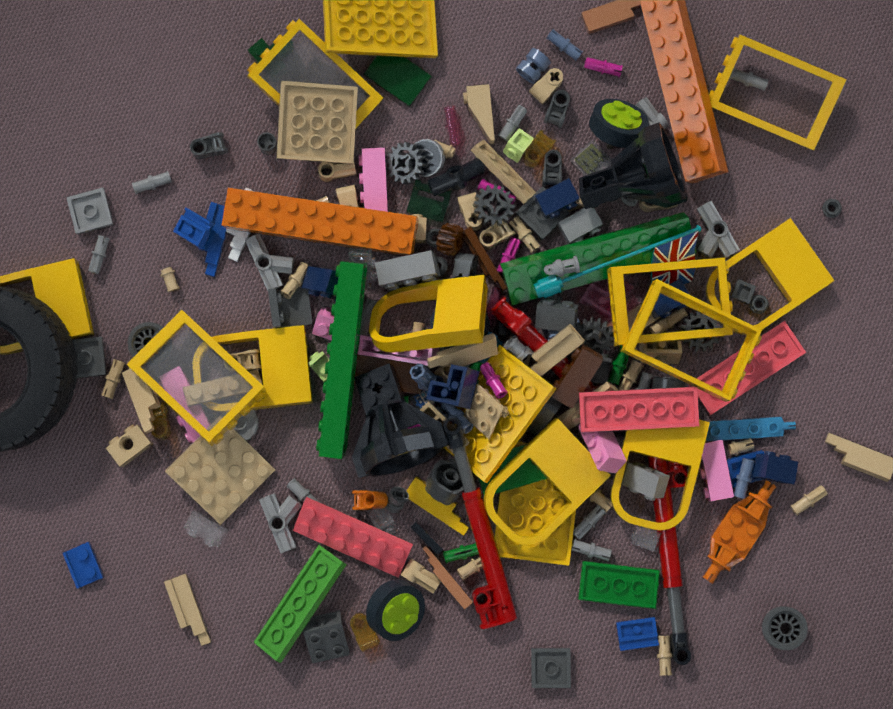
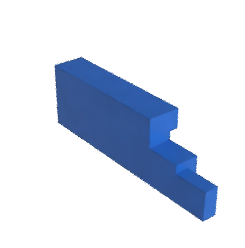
[198,202,227,277]

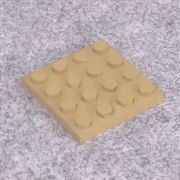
[276,81,358,164]
[165,416,275,525]

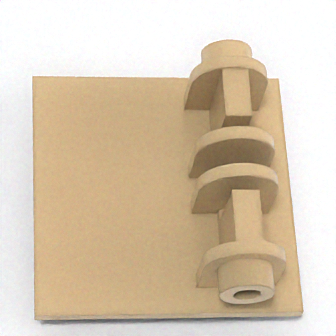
[464,385,509,439]

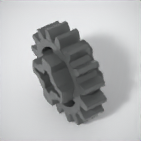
[385,142,426,184]
[473,184,515,227]
[680,311,722,352]
[576,317,614,354]

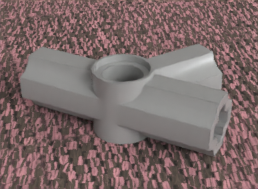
[697,201,740,259]
[245,234,294,291]
[259,493,302,554]

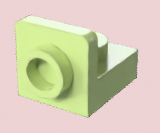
[503,128,534,163]
[308,351,329,382]

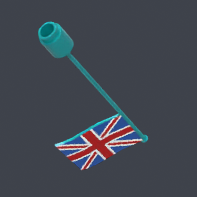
[533,225,702,299]

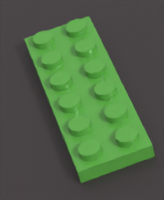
[254,545,347,663]

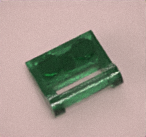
[406,179,452,223]

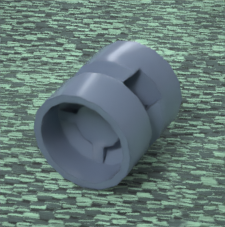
[516,48,551,84]

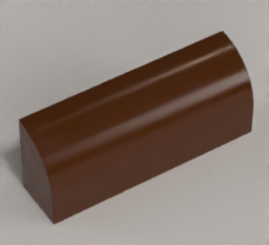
[354,354,425,394]

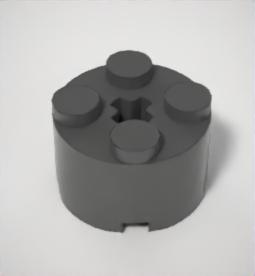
[425,459,464,505]

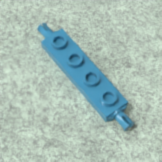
[706,417,796,441]

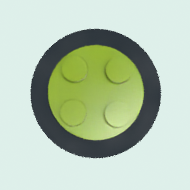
[589,99,649,149]
[366,579,425,641]

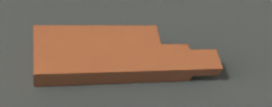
[581,0,641,34]
[423,546,473,610]

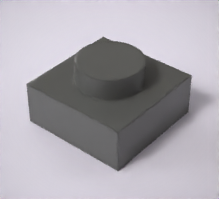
[730,279,756,305]

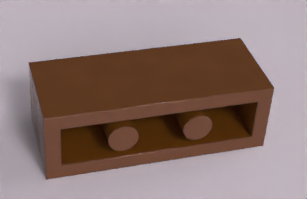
[552,344,603,409]

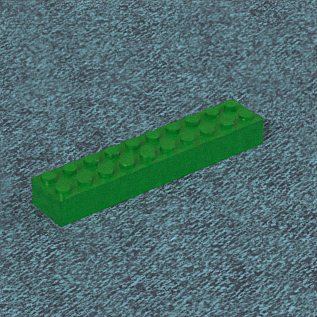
[500,212,697,305]
[316,261,368,459]

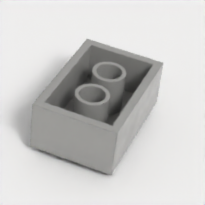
[375,250,441,291]

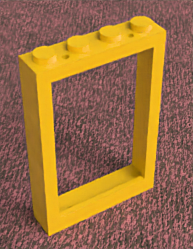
[709,34,847,150]
[607,258,735,346]
[621,279,762,402]

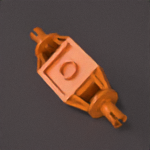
[703,480,776,584]

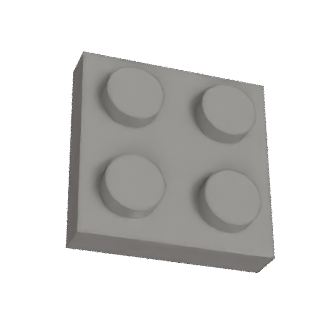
[66,188,114,235]

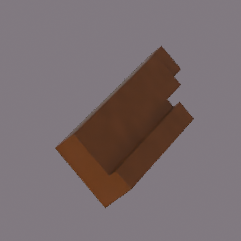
[463,226,507,291]

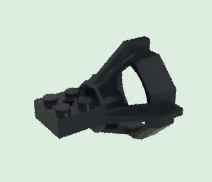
[579,122,688,209]
[352,363,448,479]

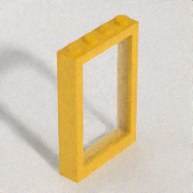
[246,19,383,129]
[127,310,266,447]

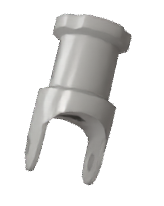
[544,256,580,277]
[504,335,534,364]

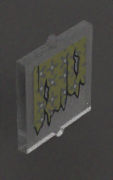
[570,140,611,176]

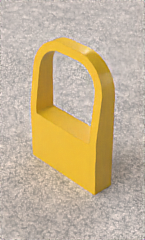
[706,218,835,335]
[0,258,94,355]
[369,275,488,352]
[193,325,313,413]
[484,418,611,545]
[610,419,710,530]

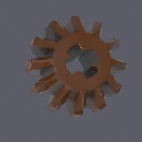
[436,223,465,256]

